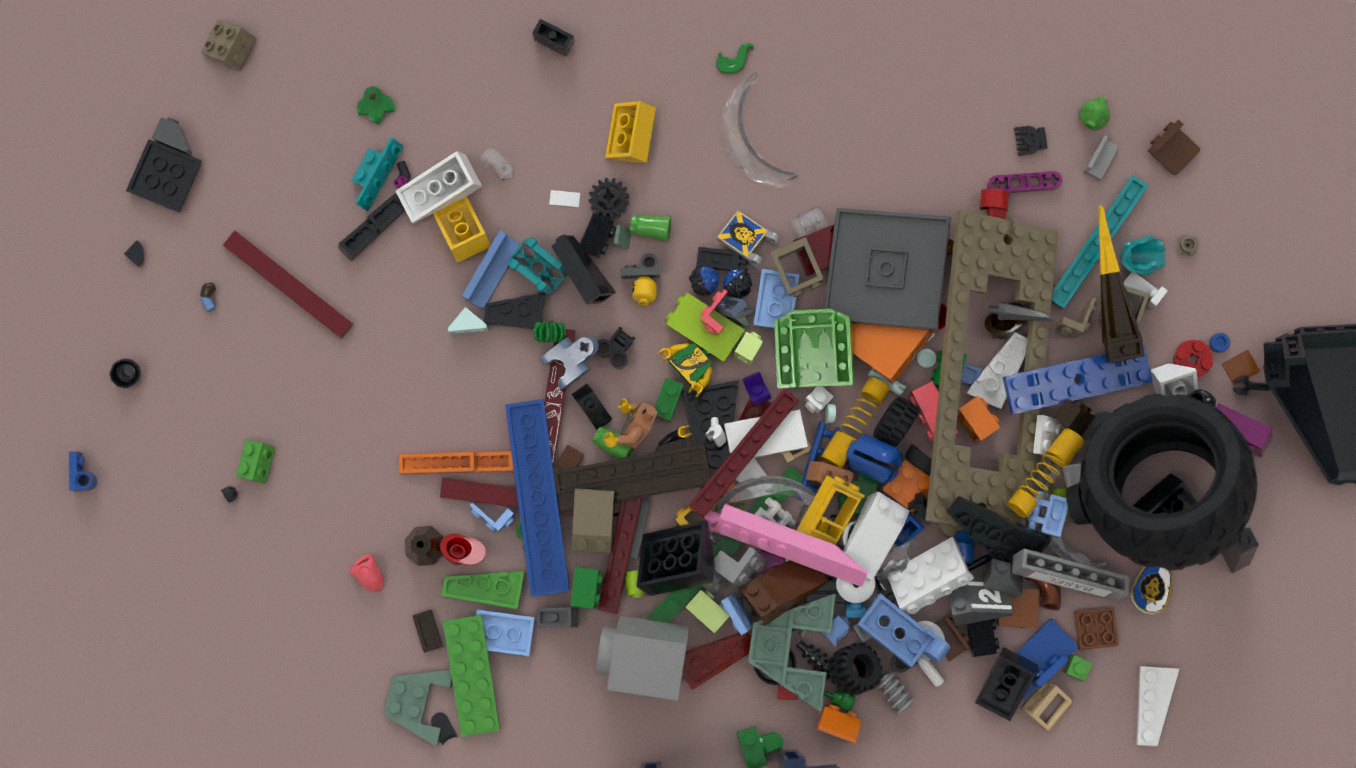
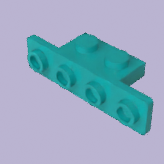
[351,137,404,211]

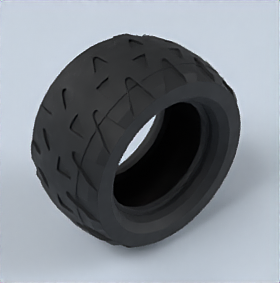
[1080,394,1257,571]

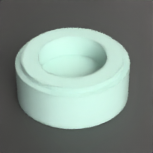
[917,349,936,368]
[825,404,836,423]

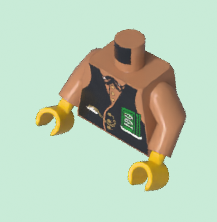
[603,398,657,449]

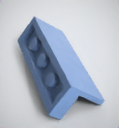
[462,230,520,309]

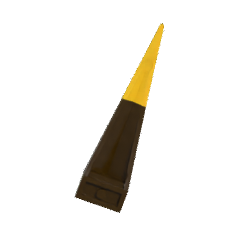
[1098,206,1144,363]

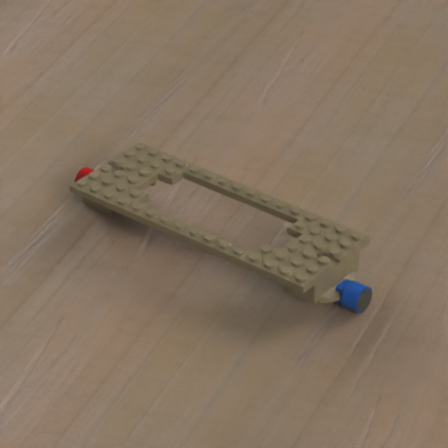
[926,188,1058,564]

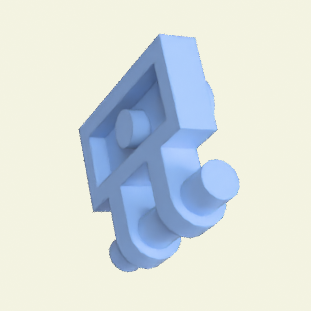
[1027,491,1068,538]
[721,592,753,635]

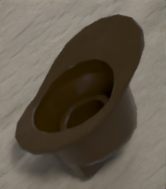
[984,303,1027,339]

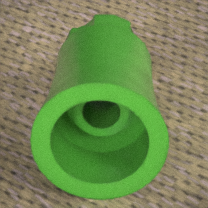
[630,215,671,242]
[592,427,634,460]

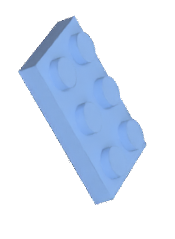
[753,269,800,329]
[476,610,535,656]

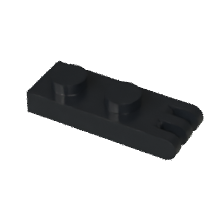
[696,247,748,273]

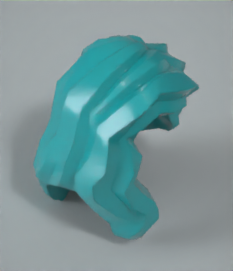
[1120,236,1165,276]

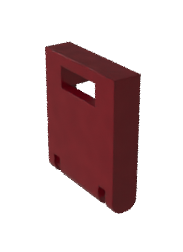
[792,225,834,277]

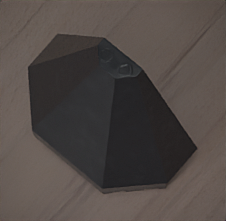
[1263,324,1356,485]

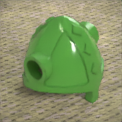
[1079,97,1110,131]

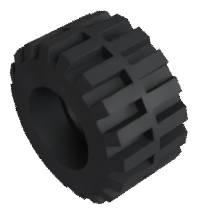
[873,395,919,447]
[829,642,883,696]

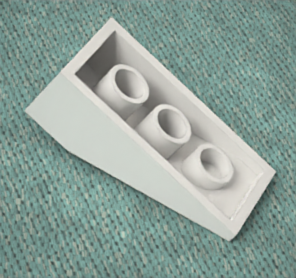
[396,151,483,224]
[843,492,910,581]

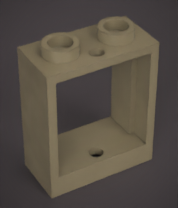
[770,237,824,297]

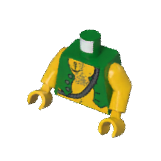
[657,343,713,397]

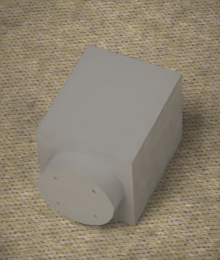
[596,616,689,701]

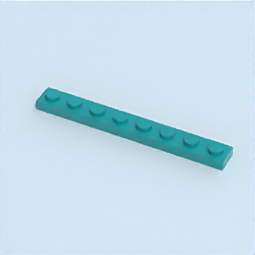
[1052,175,1149,310]

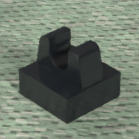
[908,492,928,520]

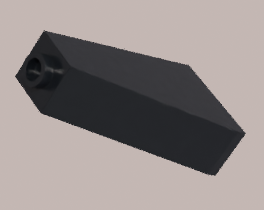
[551,234,616,304]
[1221,527,1259,573]

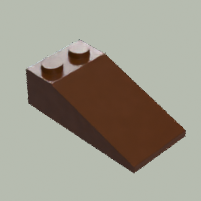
[740,560,829,626]

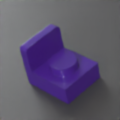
[742,372,772,406]

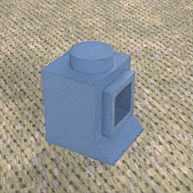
[822,615,851,647]

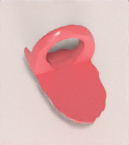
[348,554,384,592]

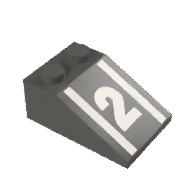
[949,578,1014,626]

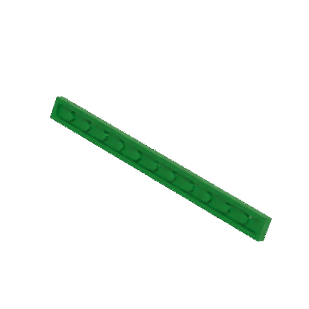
[646,465,803,623]

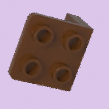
[1148,119,1200,175]

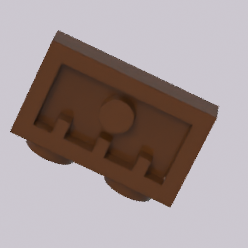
[934,616,970,661]

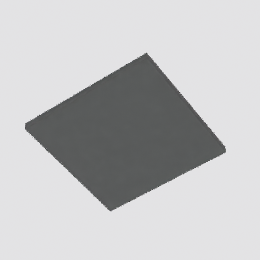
[824,208,951,331]

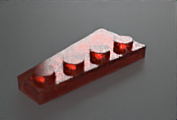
[682,632,751,690]

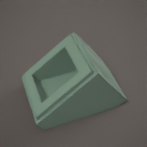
[614,225,631,249]

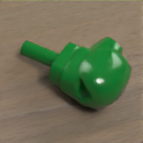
[824,690,855,711]

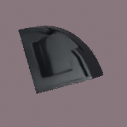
[124,240,144,267]

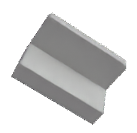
[1083,135,1118,181]

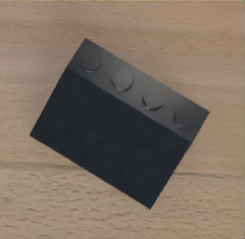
[636,520,715,596]

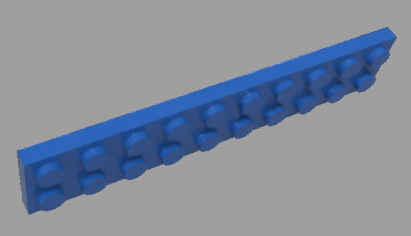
[505,399,570,597]

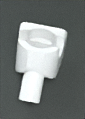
[705,417,726,447]

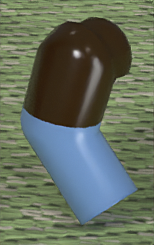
[200,282,216,312]

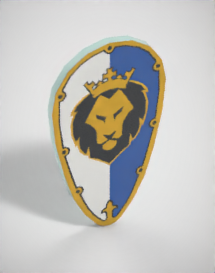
[1131,567,1173,614]

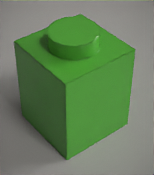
[1062,655,1093,681]

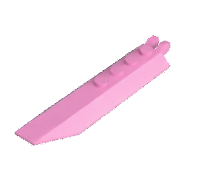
[703,504,868,587]

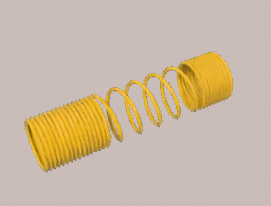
[821,377,890,468]
[1008,428,1084,518]

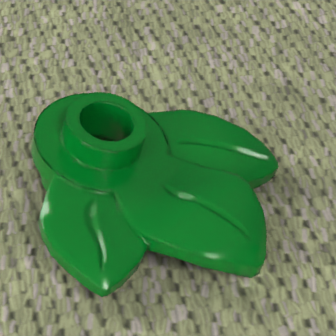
[357,86,395,124]

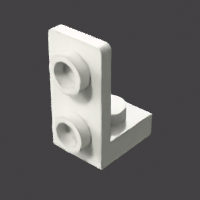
[1123,273,1168,309]
[804,386,834,414]

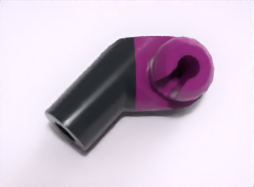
[393,161,411,188]

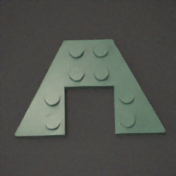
[748,594,836,712]

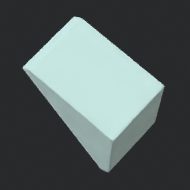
[448,307,488,334]

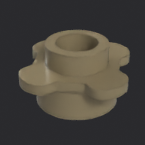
[1177,235,1198,256]

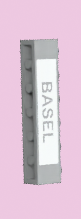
[1012,549,1129,601]

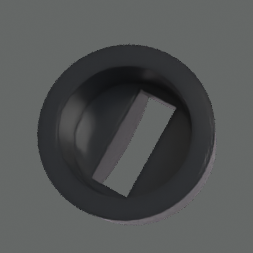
[221,486,238,503]

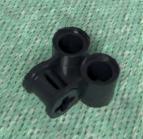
[596,327,636,370]

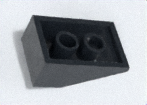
[975,647,1039,721]

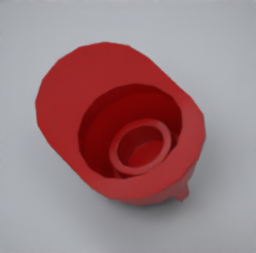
[440,533,486,565]

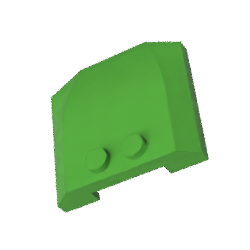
[774,309,854,388]

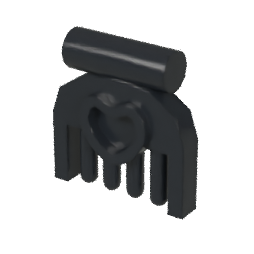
[1014,126,1048,156]

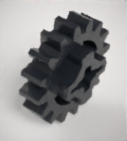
[588,178,630,219]

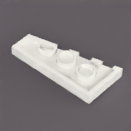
[1136,666,1179,746]

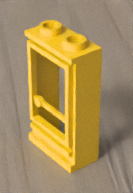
[796,475,865,545]

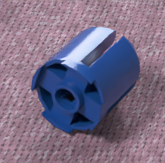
[846,434,903,483]

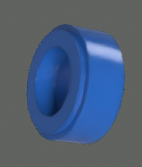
[1209,333,1230,353]

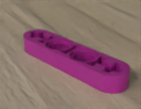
[987,171,1062,193]

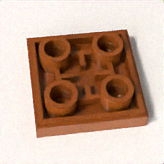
[998,588,1040,628]
[1074,607,1118,650]

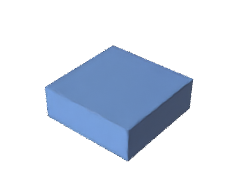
[961,363,982,386]

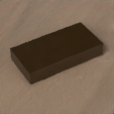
[412,609,443,653]

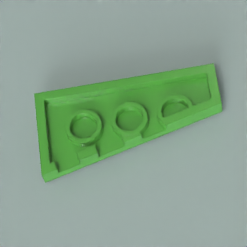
[441,571,525,609]

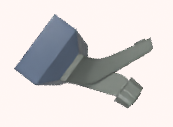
[710,296,756,328]

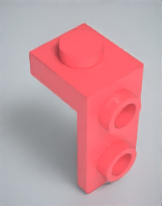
[700,289,728,336]

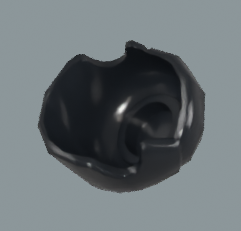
[109,358,141,388]

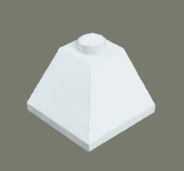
[1151,363,1198,395]

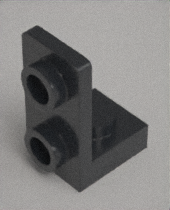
[571,384,612,430]

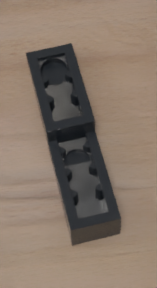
[339,193,405,262]

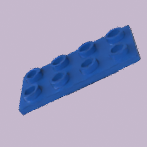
[1016,619,1078,700]

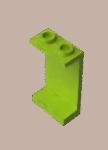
[665,292,745,364]

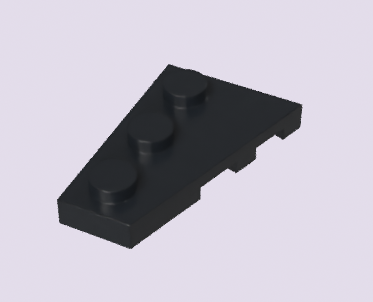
[483,292,546,329]

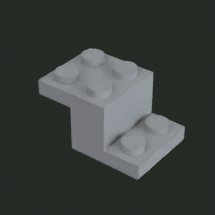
[702,547,766,596]

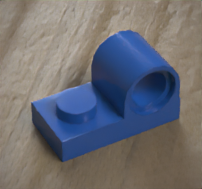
[69,452,97,492]

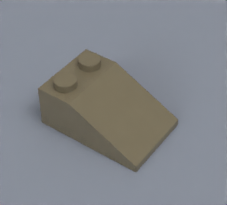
[572,489,614,553]

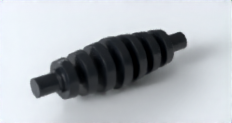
[796,640,833,683]

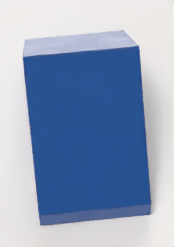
[894,514,925,549]

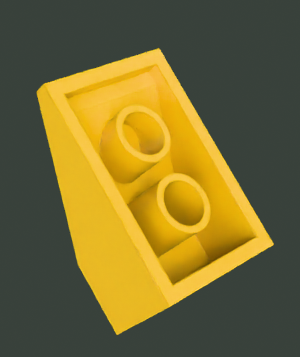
[433,197,491,263]

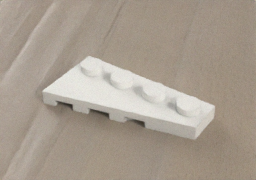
[965,332,1027,410]

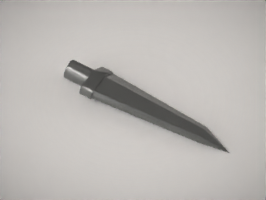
[989,302,1056,321]

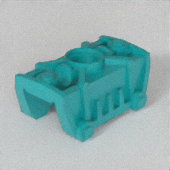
[507,237,568,296]

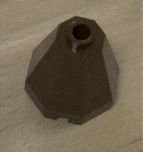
[405,526,444,566]

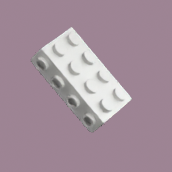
[887,537,974,614]

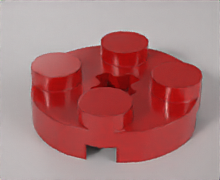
[1173,340,1213,378]

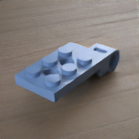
[856,594,951,668]

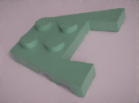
[384,670,452,746]

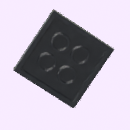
[126,139,202,213]

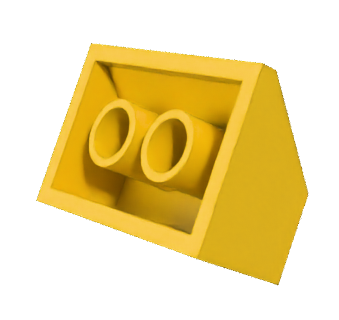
[605,101,656,163]

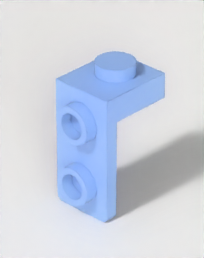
[469,503,515,532]

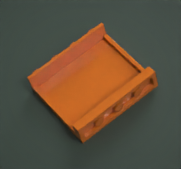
[851,323,939,385]

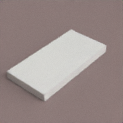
[724,409,808,458]

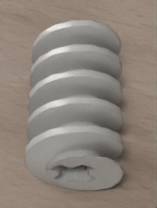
[877,671,914,716]

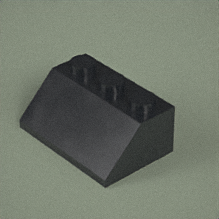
[1133,473,1197,514]

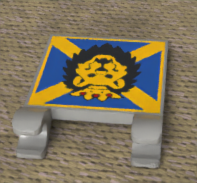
[716,210,779,268]

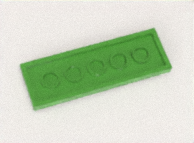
[443,614,501,737]

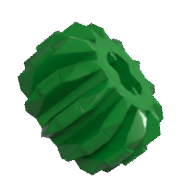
[533,321,566,343]

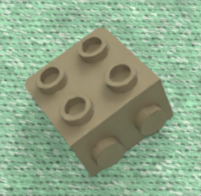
[202,20,256,71]
[1054,297,1098,338]

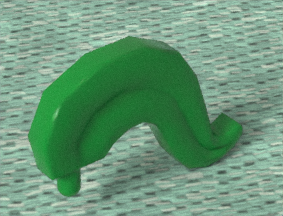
[716,43,754,74]

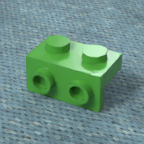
[236,439,275,484]

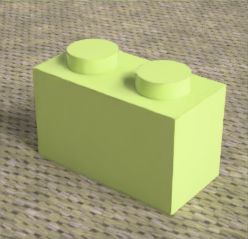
[734,332,763,366]
[685,590,730,633]

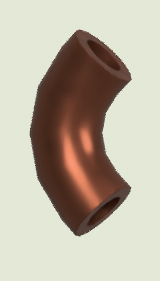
[1025,577,1061,610]

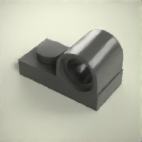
[621,253,659,279]
[537,608,578,627]

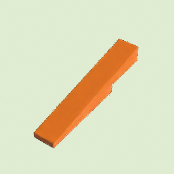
[399,451,514,474]

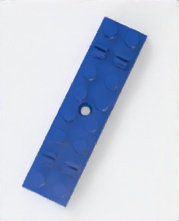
[1002,345,1153,415]

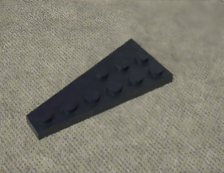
[682,380,739,499]
[947,496,1051,578]

